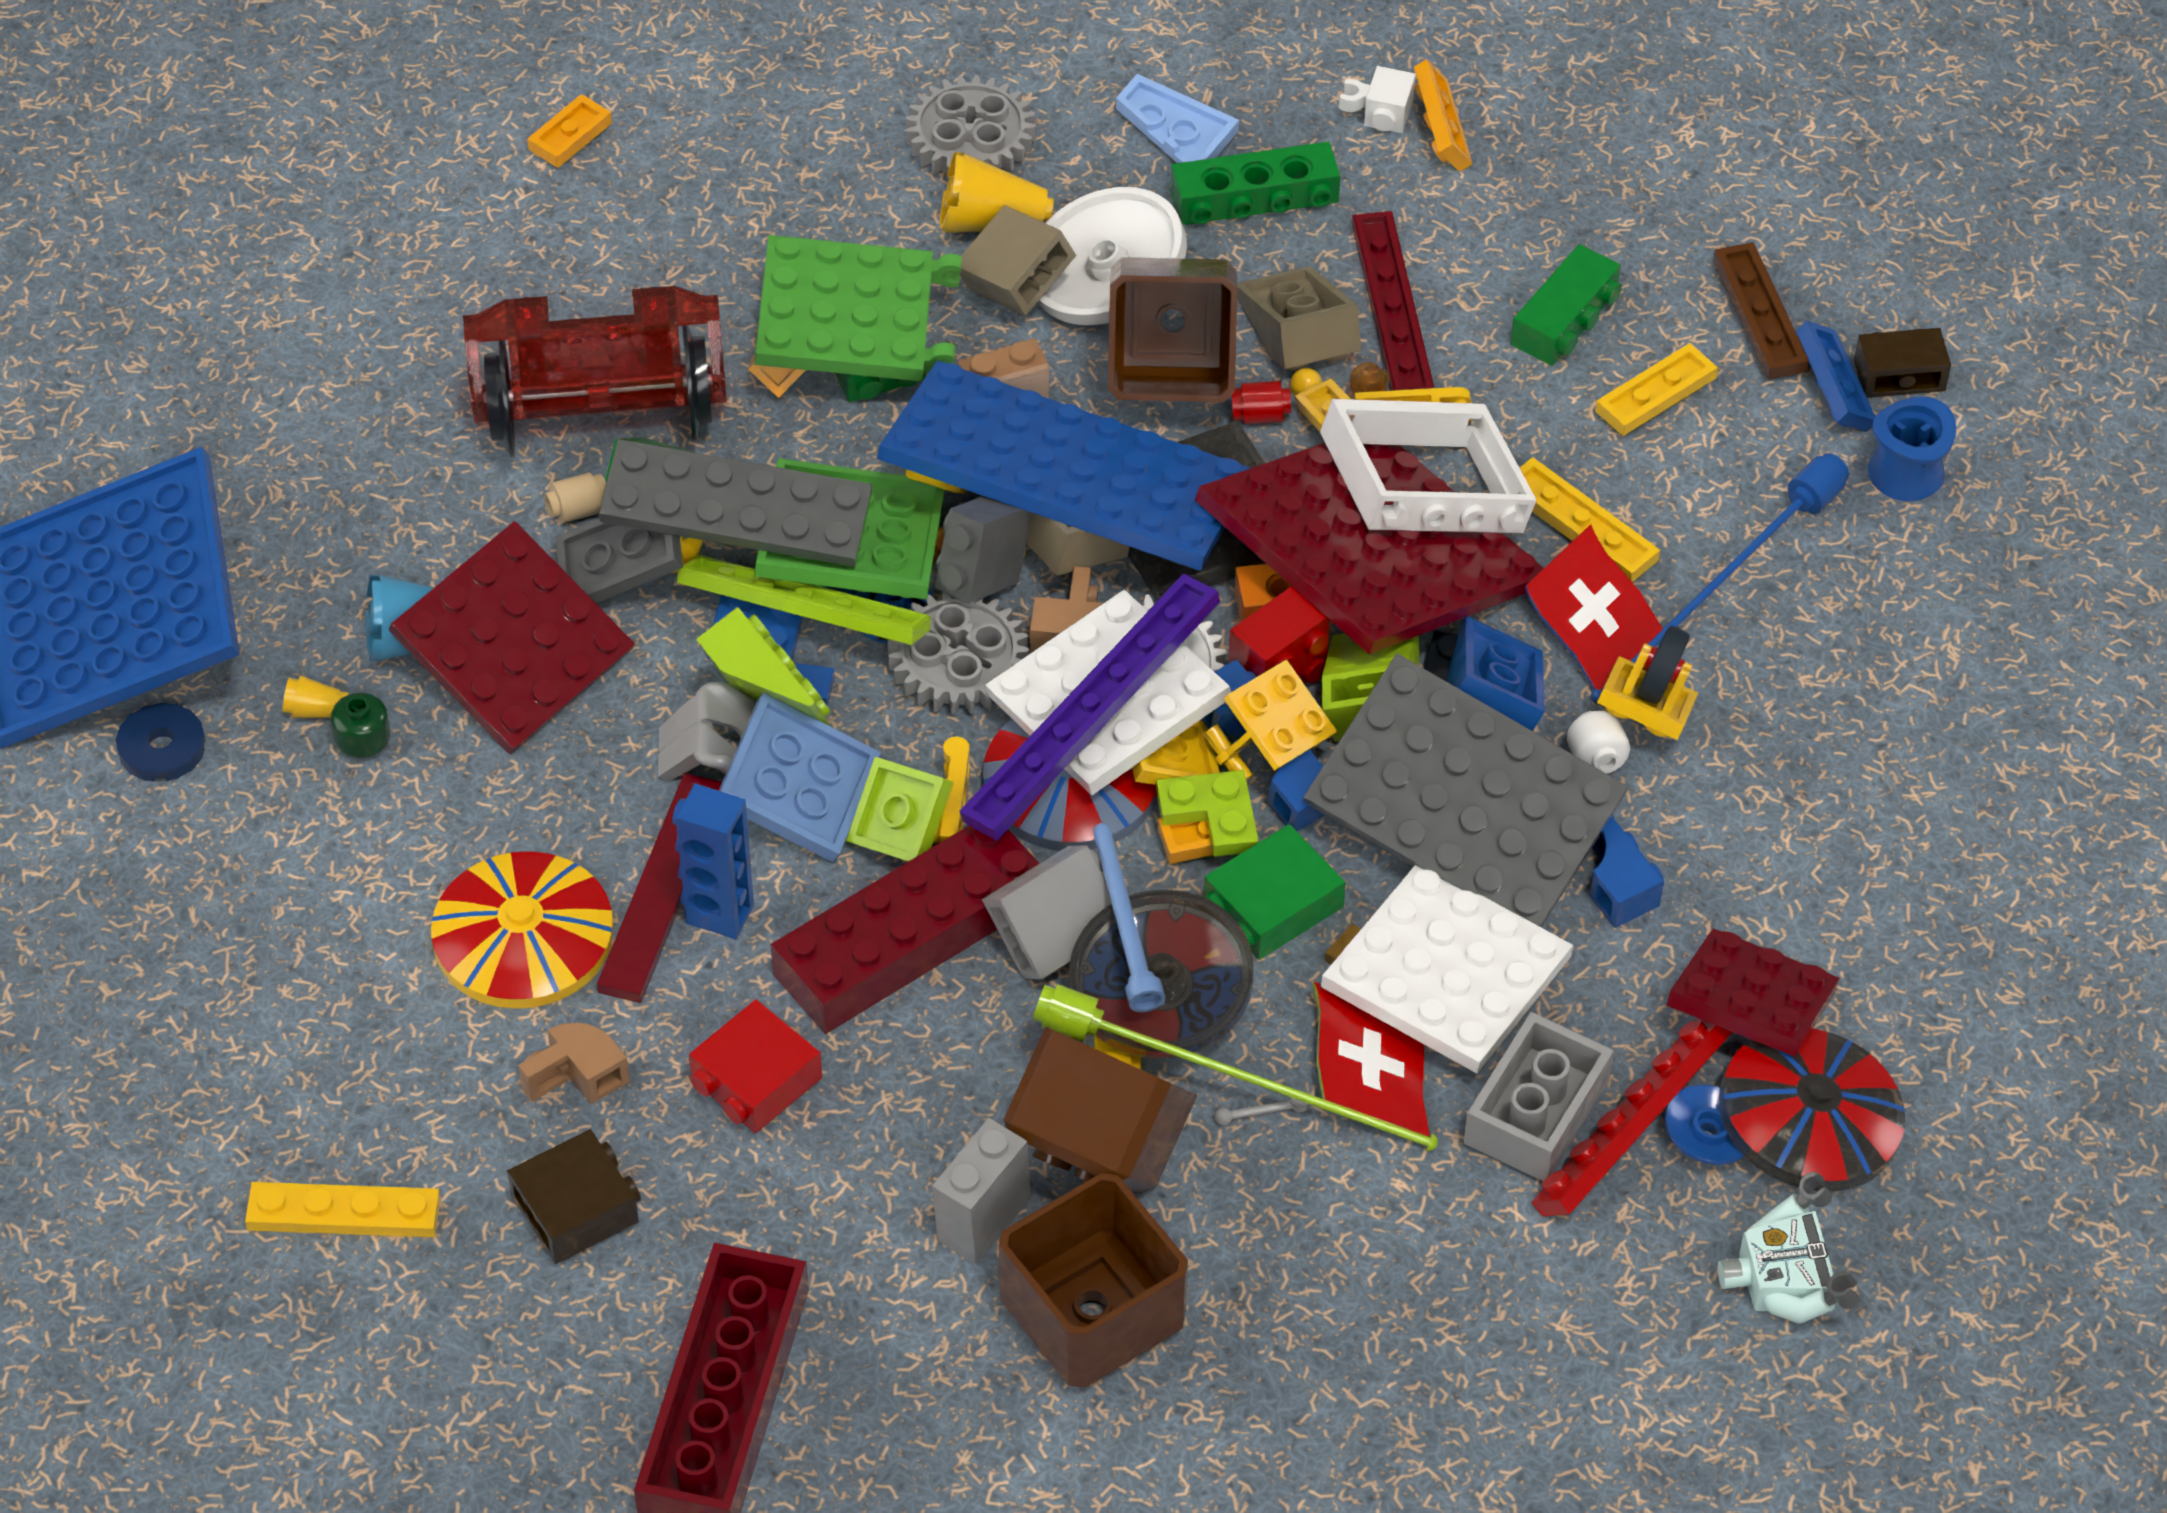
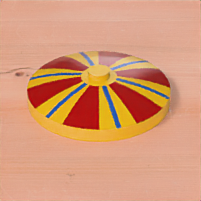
[431,851,614,1009]

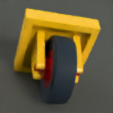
[1597,625,1698,740]

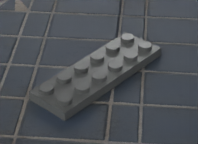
[599,439,872,567]

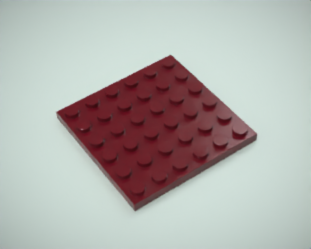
[1195,443,1544,655]

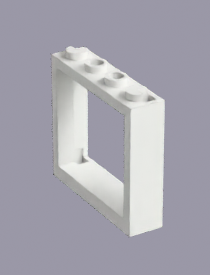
[1320,399,1536,533]

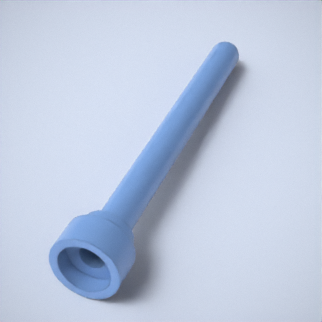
[1093,823,1165,1012]

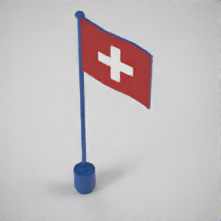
[1525,453,1849,705]

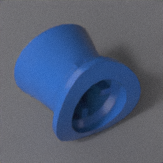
[1867,397,1956,501]

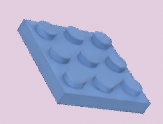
[719,692,881,862]

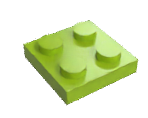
[846,757,954,862]

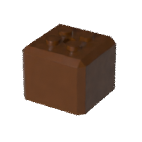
[1108,257,1238,402]
[1003,1027,1197,1193]
[999,1173,1188,1388]

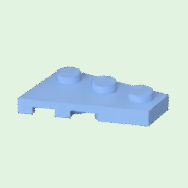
[1116,74,1239,163]

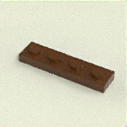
[1713,242,1809,380]

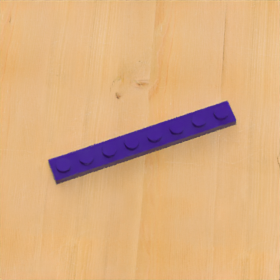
[959,573,1220,841]

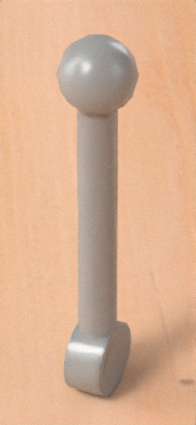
[1214,1098,1309,1126]

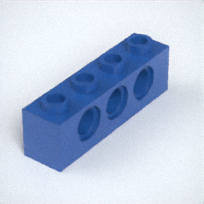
[672,783,754,940]

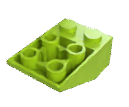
[696,607,831,727]
[1322,633,1420,742]

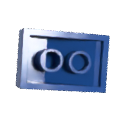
[1446,616,1545,731]

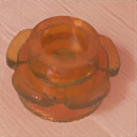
[1349,362,1390,396]

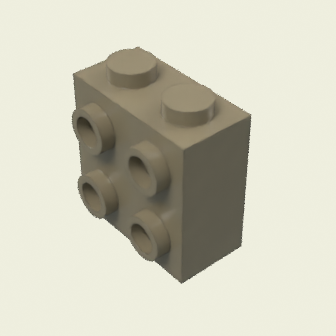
[960,205,1077,316]

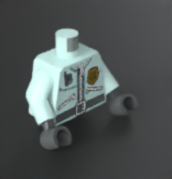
[1718,1172,1859,1324]

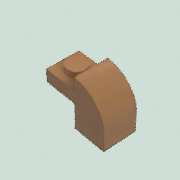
[1030,566,1104,654]
[518,1023,630,1104]

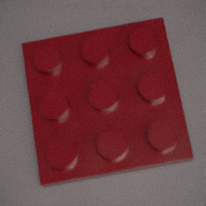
[1666,928,1840,1057]

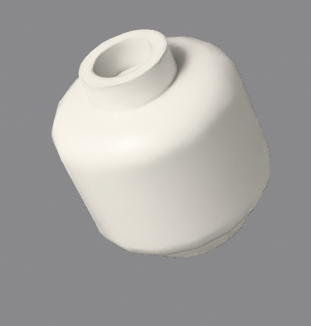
[1567,711,1630,774]

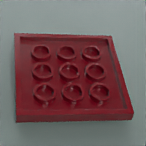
[388,521,635,755]

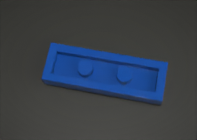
[1796,320,1876,432]

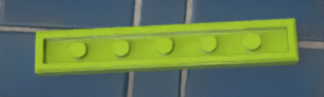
[677,554,931,645]

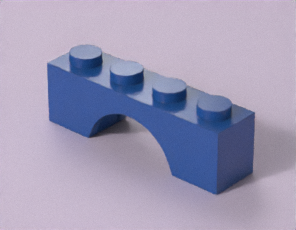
[1201,659,1324,831]
[1590,815,1664,928]

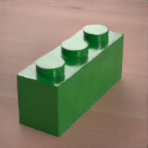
[1510,244,1622,366]

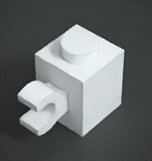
[1339,66,1416,133]

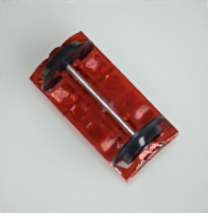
[463,286,727,457]

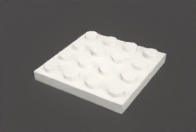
[985,590,1231,795]
[1321,865,1573,1074]

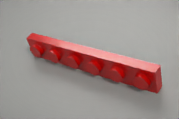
[1531,1019,1732,1216]

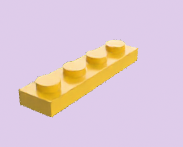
[1519,457,1660,582]
[245,1182,441,1238]

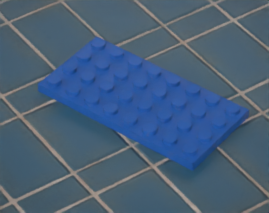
[877,360,1250,571]

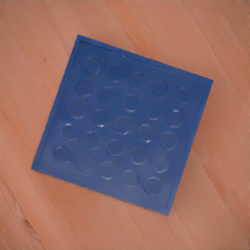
[0,447,240,749]

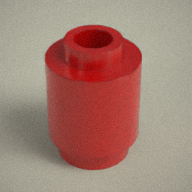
[1231,380,1292,425]

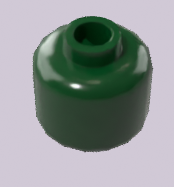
[330,692,390,758]

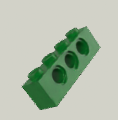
[1171,141,1340,225]

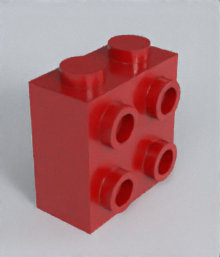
[689,999,822,1134]

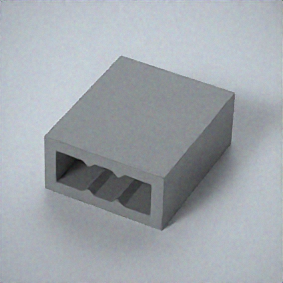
[982,845,1115,979]
[932,1118,1031,1265]

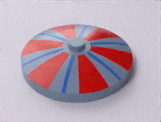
[983,719,1157,851]

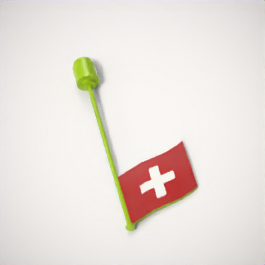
[1032,981,1438,1151]

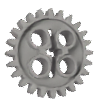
[906,75,1036,180]
[888,592,1029,715]

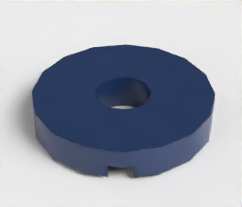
[116,703,205,782]

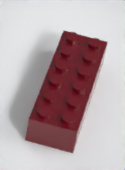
[770,826,1040,1035]
[634,1242,809,1513]

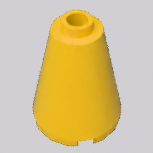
[939,152,1054,233]

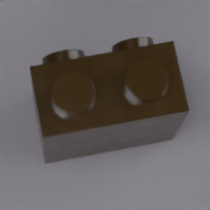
[507,1129,641,1264]

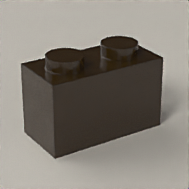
[1854,328,1951,398]

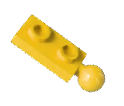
[1290,368,1351,432]

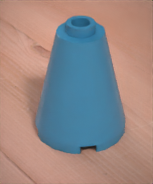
[366,574,434,661]

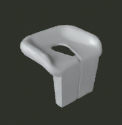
[658,682,757,781]

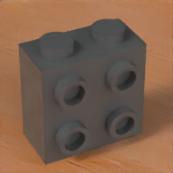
[935,496,1032,604]

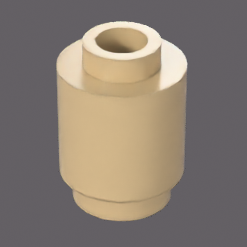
[544,472,607,524]

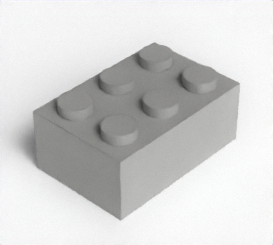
[1464,1012,1614,1181]

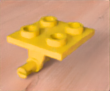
[1203,660,1338,781]

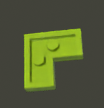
[1156,770,1259,857]

